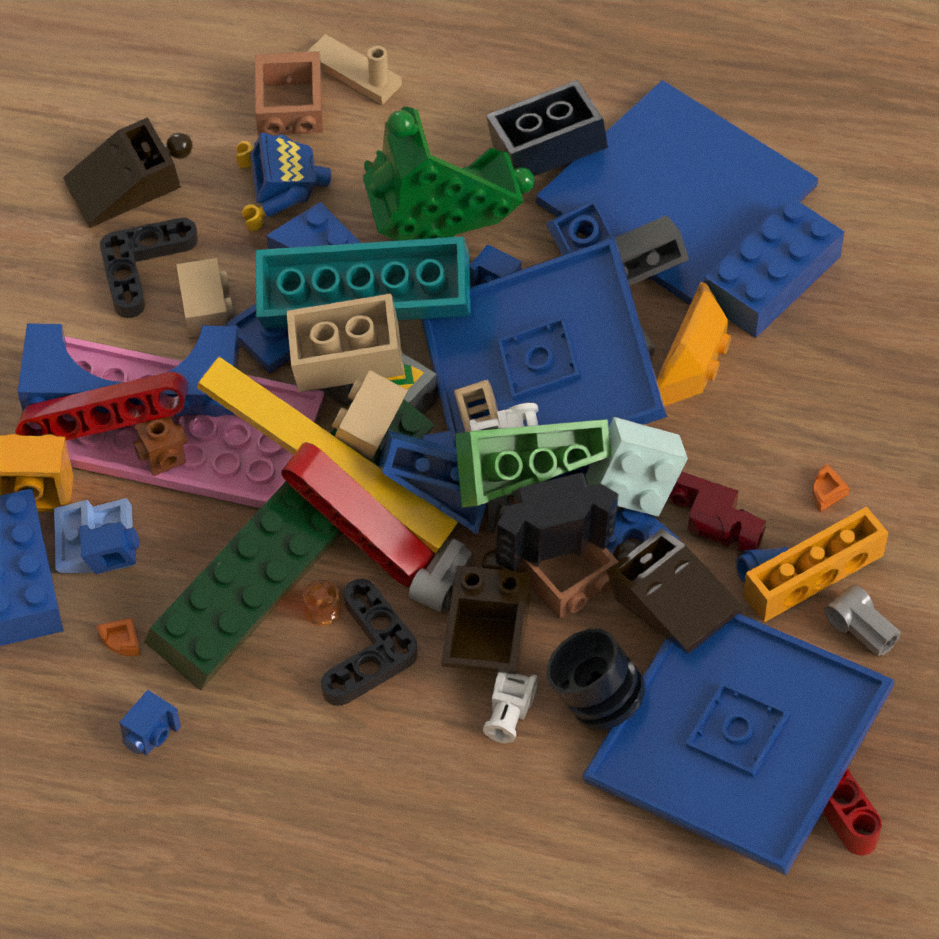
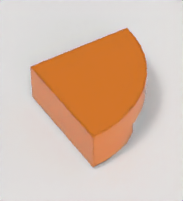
[813,464,850,512]
[96,618,140,656]

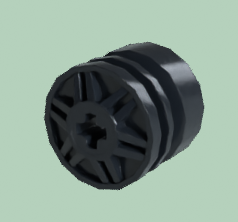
[547,629,646,730]

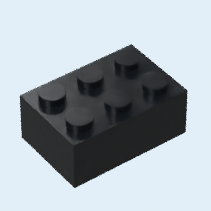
[486,80,608,176]

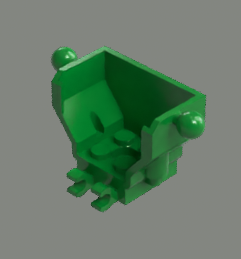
[362,107,535,241]

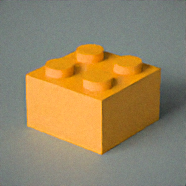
[0,434,74,512]

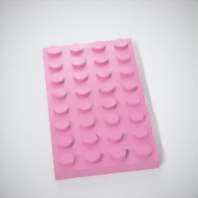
[27,336,326,508]

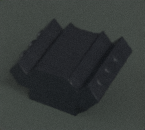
[496,473,618,571]

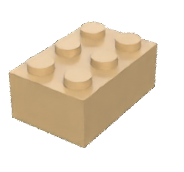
[286,294,404,392]

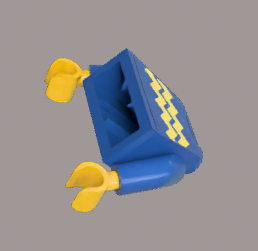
[235,133,331,231]

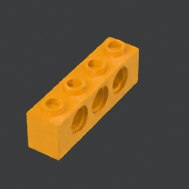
[743,506,888,623]

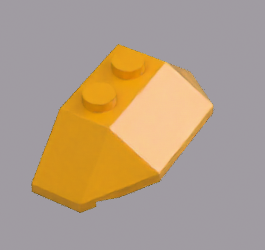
[656,282,731,406]

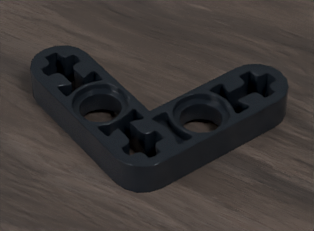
[100,218,198,318]
[321,579,418,706]

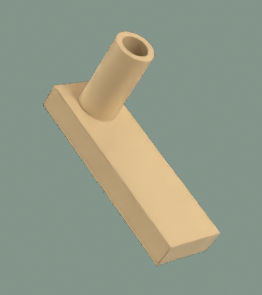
[307,34,402,105]

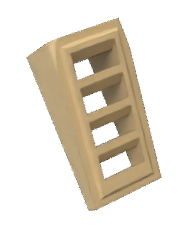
[454,379,498,432]

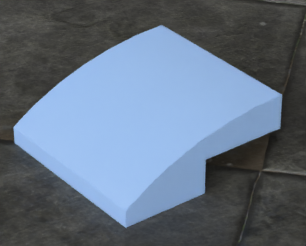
[54,498,135,573]

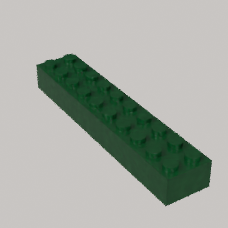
[144,399,435,690]

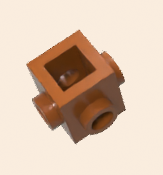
[133,416,188,476]

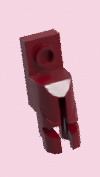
[667,471,767,552]

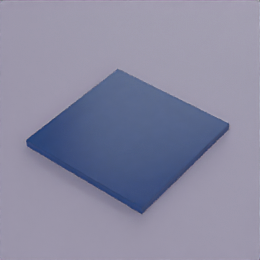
[536,80,818,305]
[421,238,667,448]
[582,614,894,876]

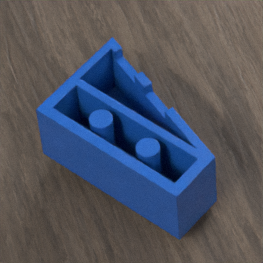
[266,202,361,249]
[378,430,487,534]

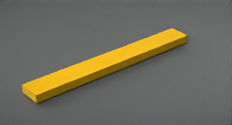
[197,357,458,553]

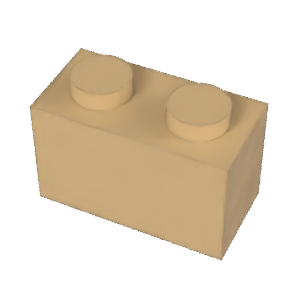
[176,258,234,339]
[332,370,408,461]

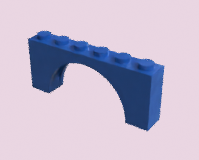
[18,323,240,417]

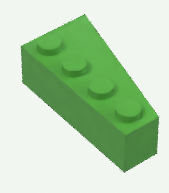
[455,419,611,507]

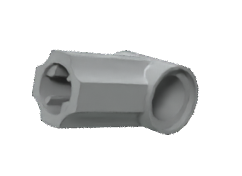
[408,539,472,613]
[824,584,901,657]

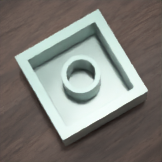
[585,417,688,517]

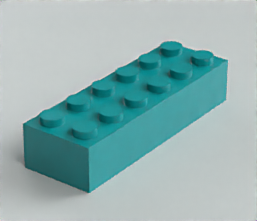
[256,236,471,329]

